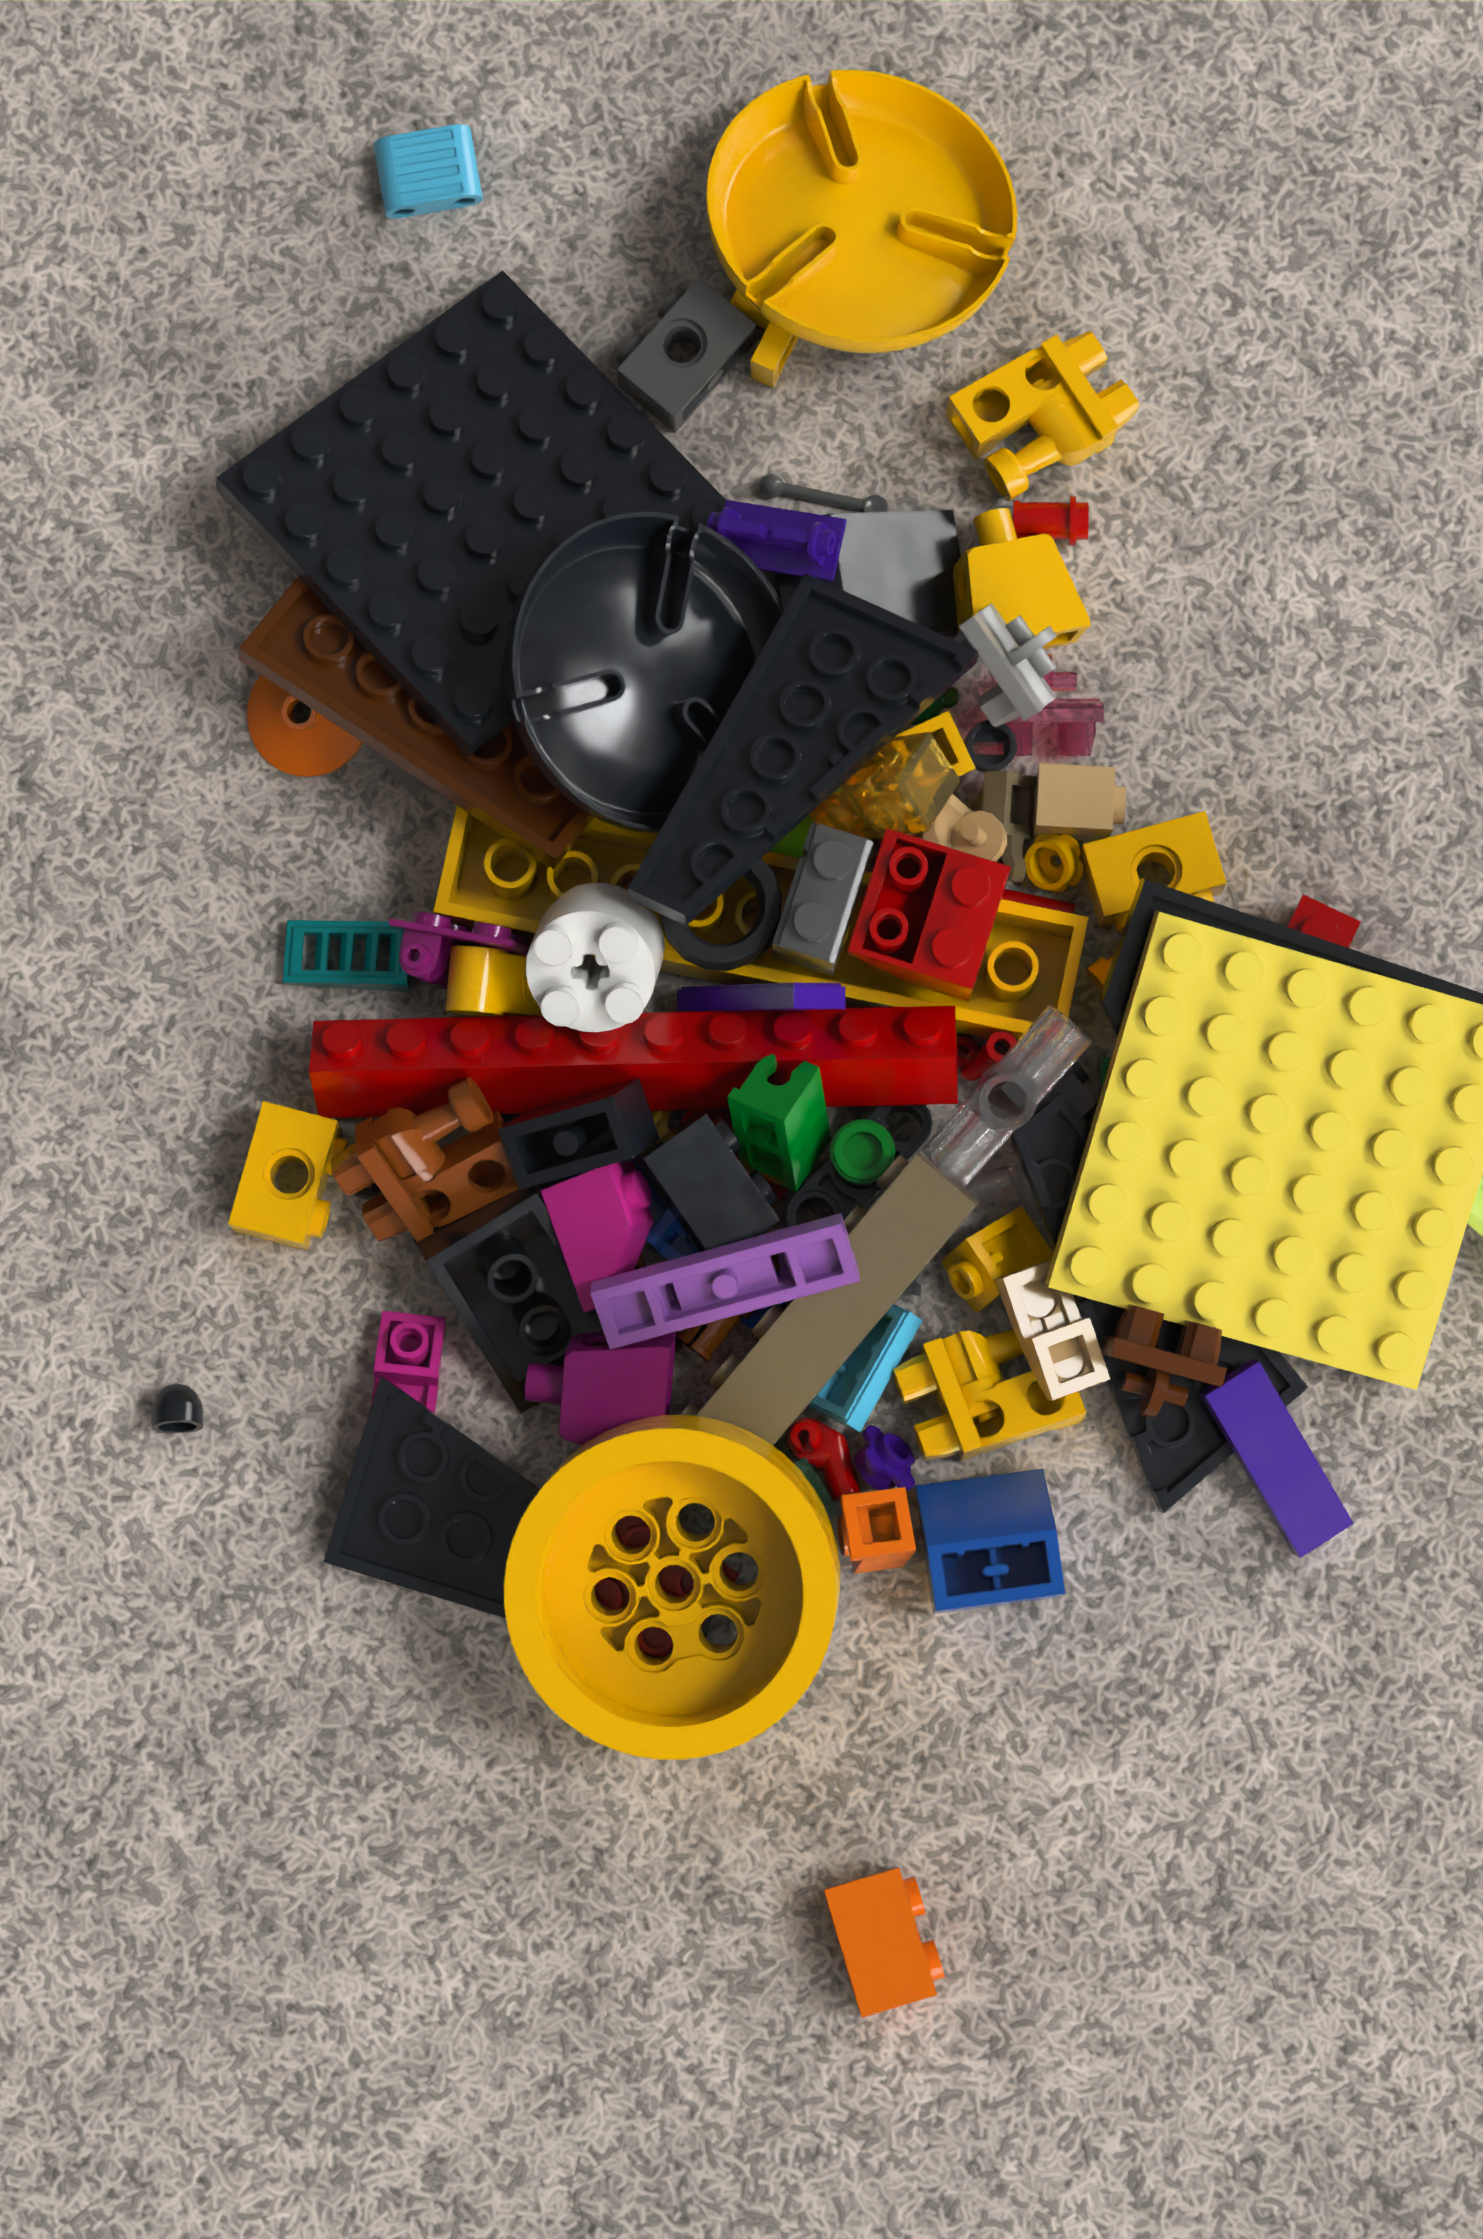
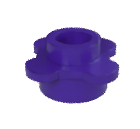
[854,1425,915,1491]

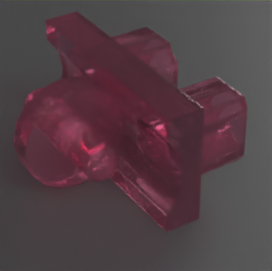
[987,654,1104,756]

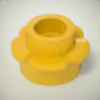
[1024,834,1085,892]

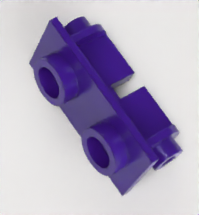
[707,500,847,582]

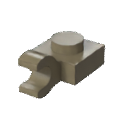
[977,771,1036,883]

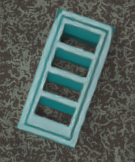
[282,920,411,992]

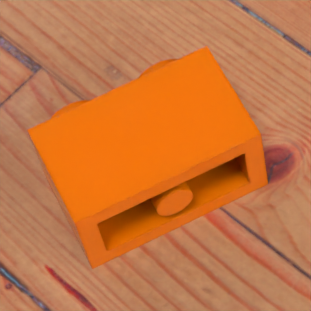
[823,1867,945,2018]

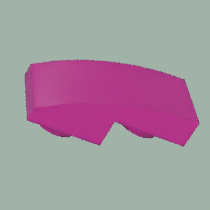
[370,1310,446,1413]

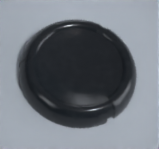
[504,512,785,834]

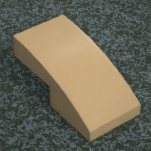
[995,1259,1110,1401]

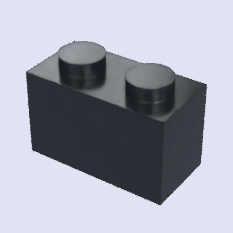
[498,1079,660,1190]
[633,1113,780,1252]

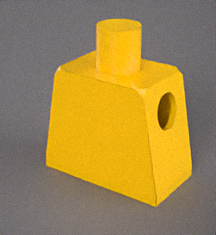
[953,508,1091,649]

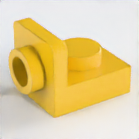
[942,1206,1053,1313]

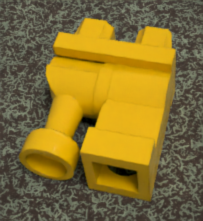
[945,331,1139,502]
[892,1329,1087,1461]

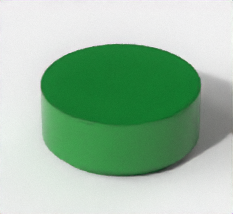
[830,1119,895,1186]

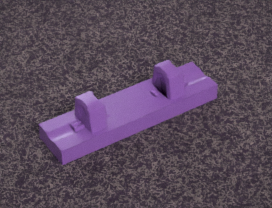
[590,1213,860,1350]

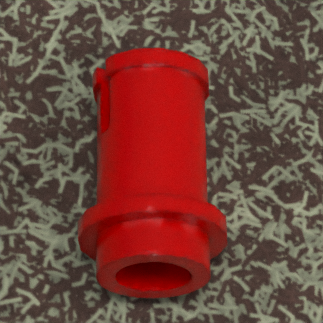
[1013,496,1089,546]

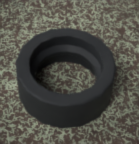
[660,859,782,971]

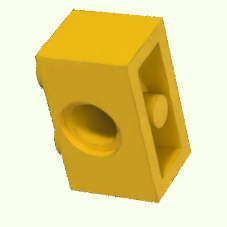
[1081,811,1227,932]
[228,1101,349,1251]

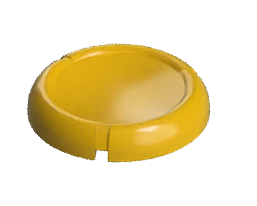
[706,70,1017,353]

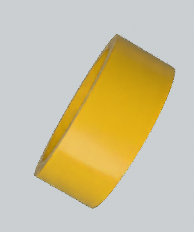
[504,1415,840,1760]

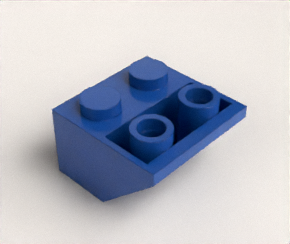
[915,1468,1066,1614]

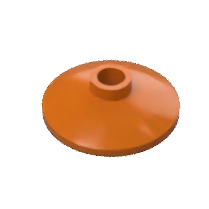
[247,675,363,777]

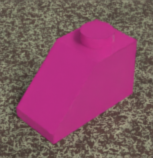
[540,1160,654,1312]

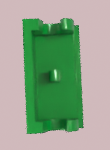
[727,1054,831,1192]

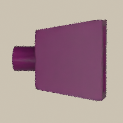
[525,1332,677,1445]

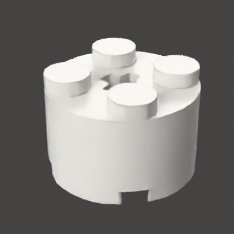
[526,883,665,1032]

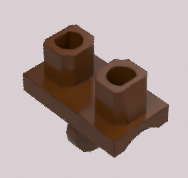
[1100,1304,1227,1418]

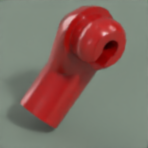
[957,1031,1018,1081]
[786,1418,861,1502]

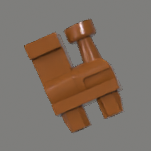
[331,1077,518,1242]

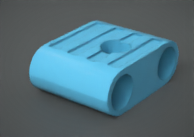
[373,124,483,219]

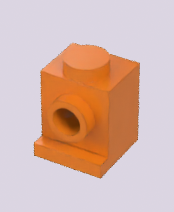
[836,1487,916,1574]

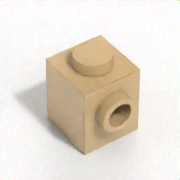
[1032,763,1126,841]

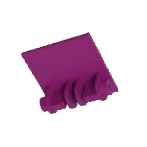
[389,911,530,990]

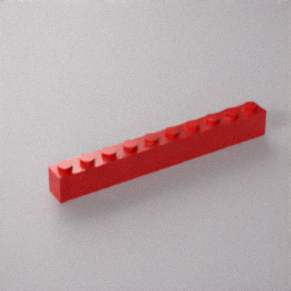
[309,1006,958,1118]

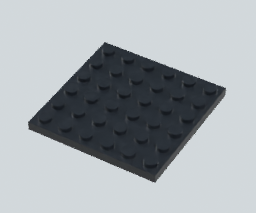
[216,270,726,756]

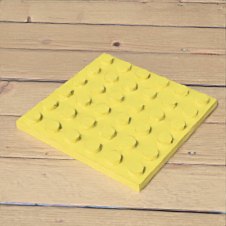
[1045,910,1483,1390]

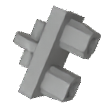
[953,603,1057,727]

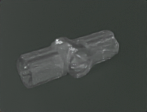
[922,1004,1092,1188]

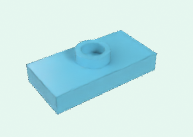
[808,1304,923,1432]

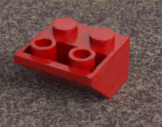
[847,828,1011,1002]

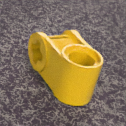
[445,946,542,1016]

